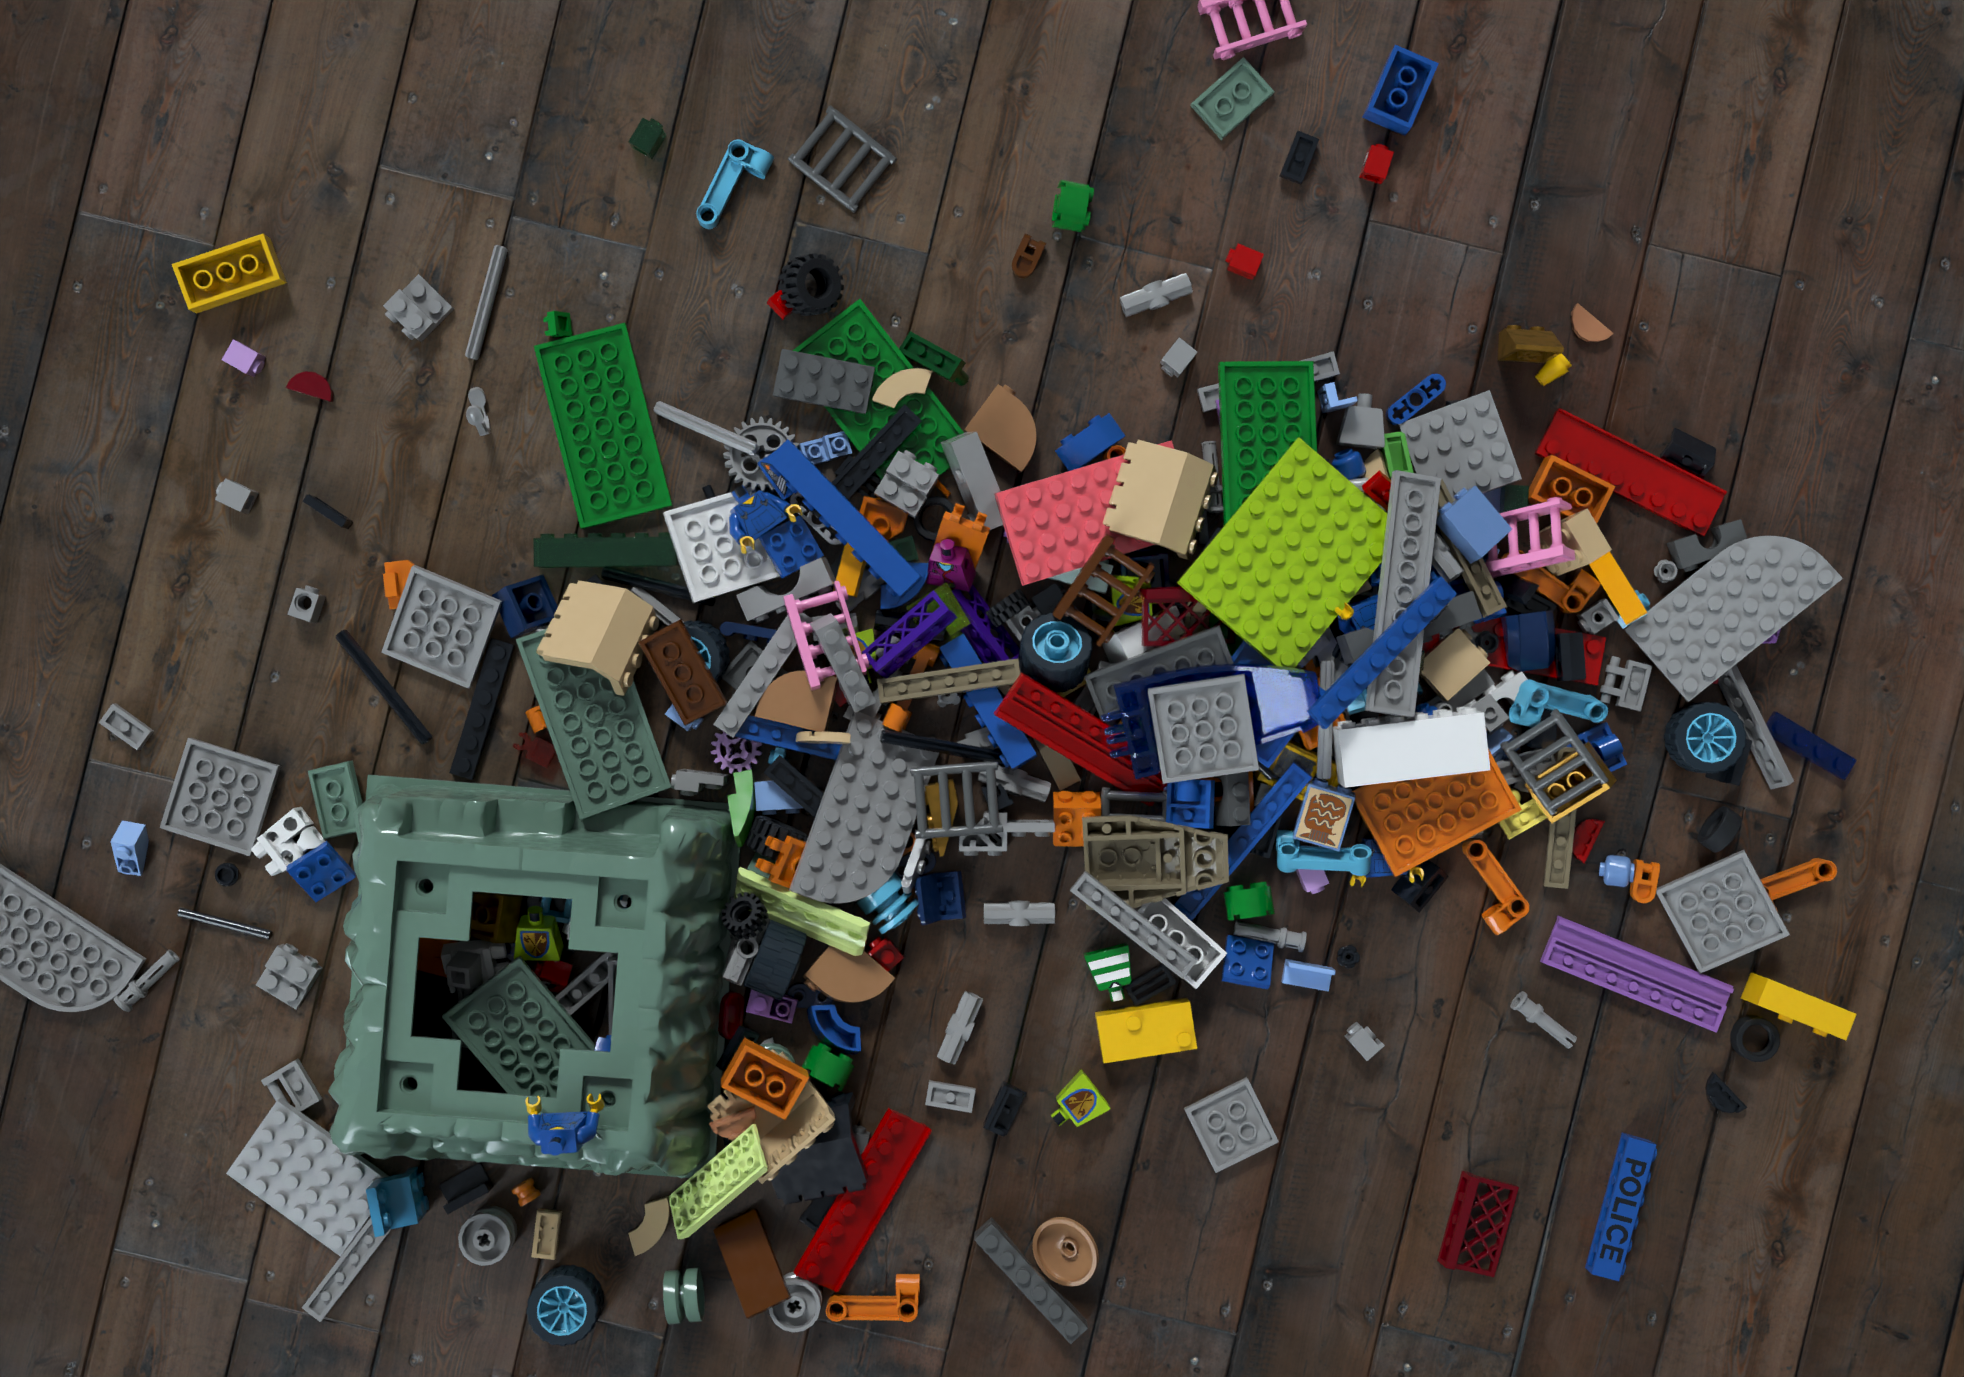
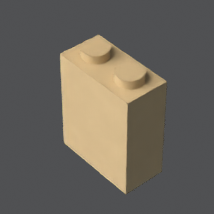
[1419,628,1490,701]

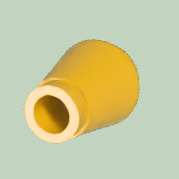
[1535,353,1572,386]

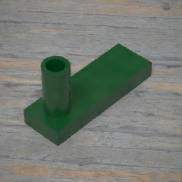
[899,331,969,386]

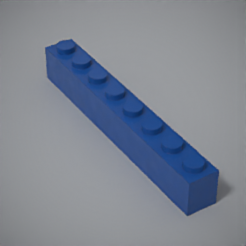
[767,439,923,597]

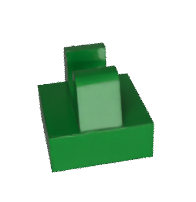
[543,311,572,338]

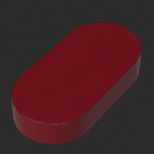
[718,992,745,1040]

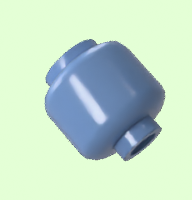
[1599,855,1635,887]

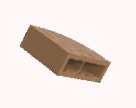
[964,384,1036,474]
[755,671,839,732]
[802,945,895,1003]

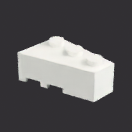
[1102,606,1185,663]

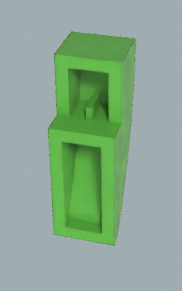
[1382,432,1414,480]
[727,769,756,847]

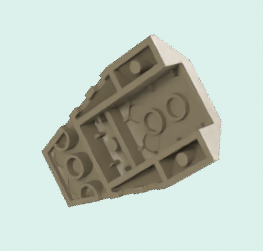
[1082,815,1229,910]

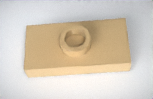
[532,1209,562,1260]

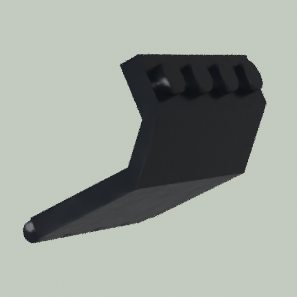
[771,1092,869,1205]

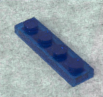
[1766,712,1857,780]

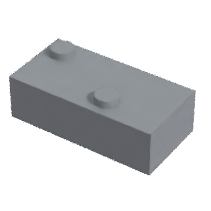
[941,432,1003,530]

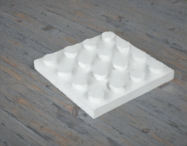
[663,487,781,603]

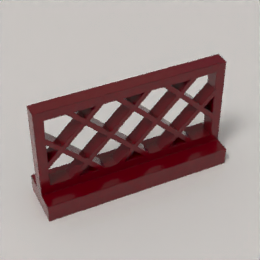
[1139,587,1235,646]
[1437,1171,1519,1277]

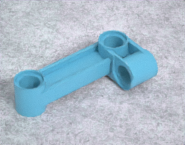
[696,139,775,229]
[1509,679,1608,728]
[1276,830,1372,876]

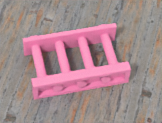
[1197,0,1307,60]
[1485,497,1575,578]
[783,580,870,691]

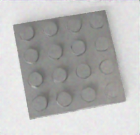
[1399,390,1522,501]
[381,565,502,689]
[1148,674,1259,784]
[160,738,281,856]
[1656,849,1790,974]

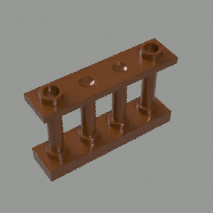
[1052,533,1155,646]

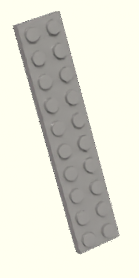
[1365,470,1441,717]

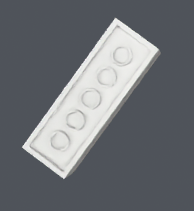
[1332,706,1490,788]

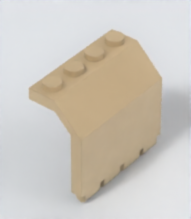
[1102,440,1219,560]
[536,580,659,696]
[707,1049,835,1184]

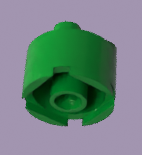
[1052,180,1094,232]
[1224,882,1275,921]
[802,1042,855,1092]

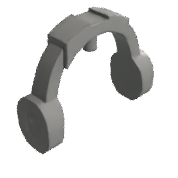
[466,387,491,436]

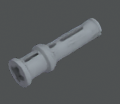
[1201,441,1223,514]
[1233,920,1307,953]
[114,950,180,1012]
[1510,991,1577,1049]

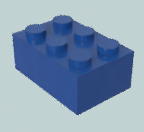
[1362,45,1439,136]

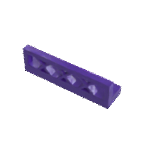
[942,584,1020,663]
[862,590,958,678]

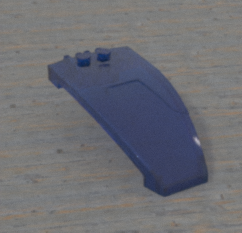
[1101,664,1321,779]

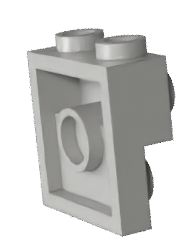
[383,274,454,342]
[874,450,939,518]
[671,769,729,796]
[256,943,323,1009]

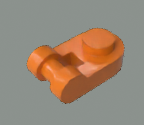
[1630,859,1660,903]

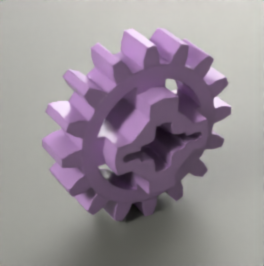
[711,732,762,774]

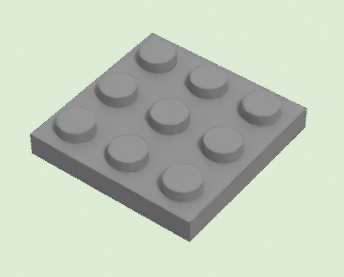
[1184,1077,1279,1173]

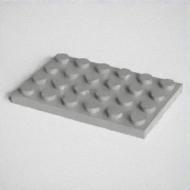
[226,1098,389,1257]

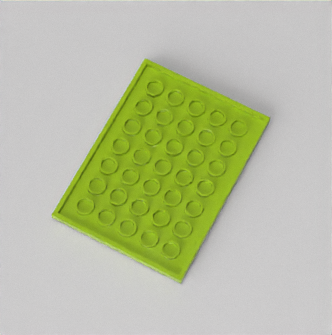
[1177,437,1387,676]

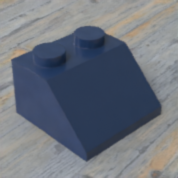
[492,575,558,638]

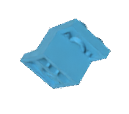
[366,1167,429,1237]

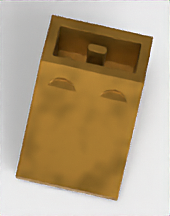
[925,779,958,857]

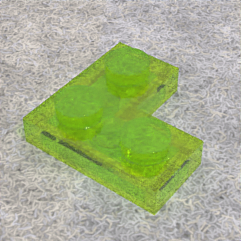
[905,583,971,636]

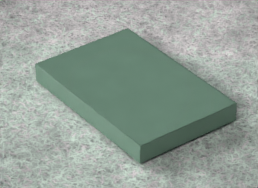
[1190,57,1275,141]
[308,760,363,840]

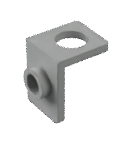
[1471,694,1509,735]

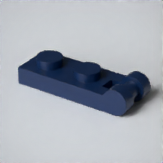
[720,622,777,643]

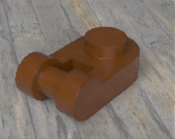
[1012,233,1047,278]

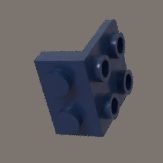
[915,871,966,925]

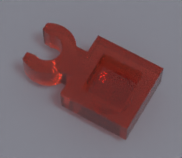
[513,732,556,768]

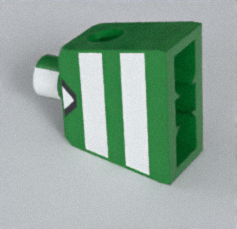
[1083,943,1131,1002]

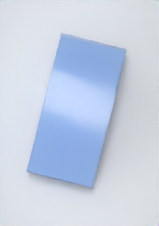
[798,431,852,465]

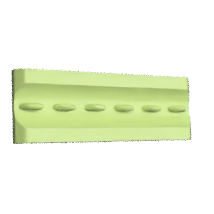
[734,867,870,956]
[668,1124,768,1239]

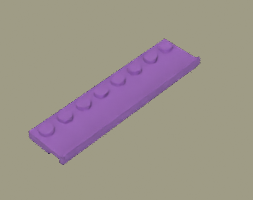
[1540,915,1734,1033]

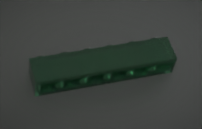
[533,532,679,568]

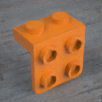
[1053,791,1101,847]

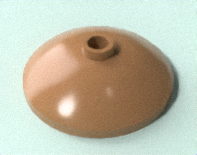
[1033,1217,1099,1286]

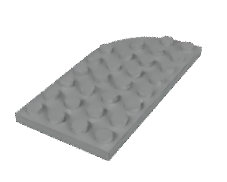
[1625,536,1843,702]
[789,712,939,903]
[0,864,146,1012]

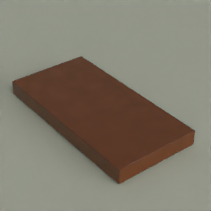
[638,619,728,726]
[713,1209,791,1319]

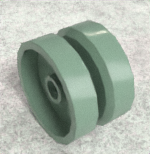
[663,1267,705,1325]

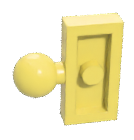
[1498,788,1547,840]

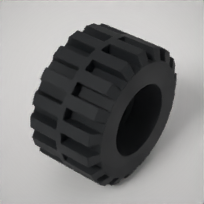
[778,253,844,316]
[745,816,808,861]

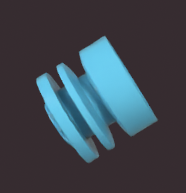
[856,872,919,934]

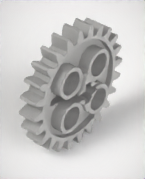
[723,417,799,493]

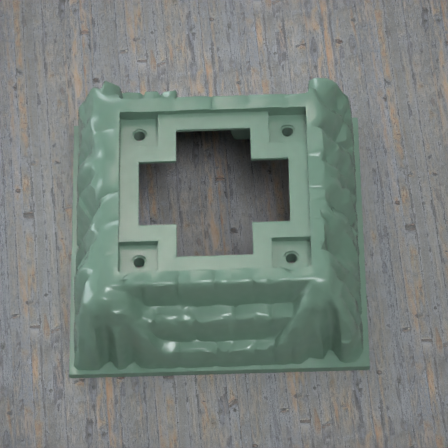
[328,774,741,1178]

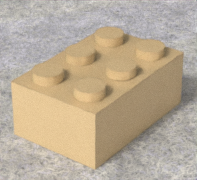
[1539,508,1612,577]

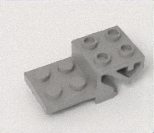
[959,810,1055,856]

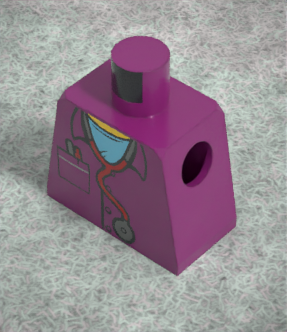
[926,539,976,591]

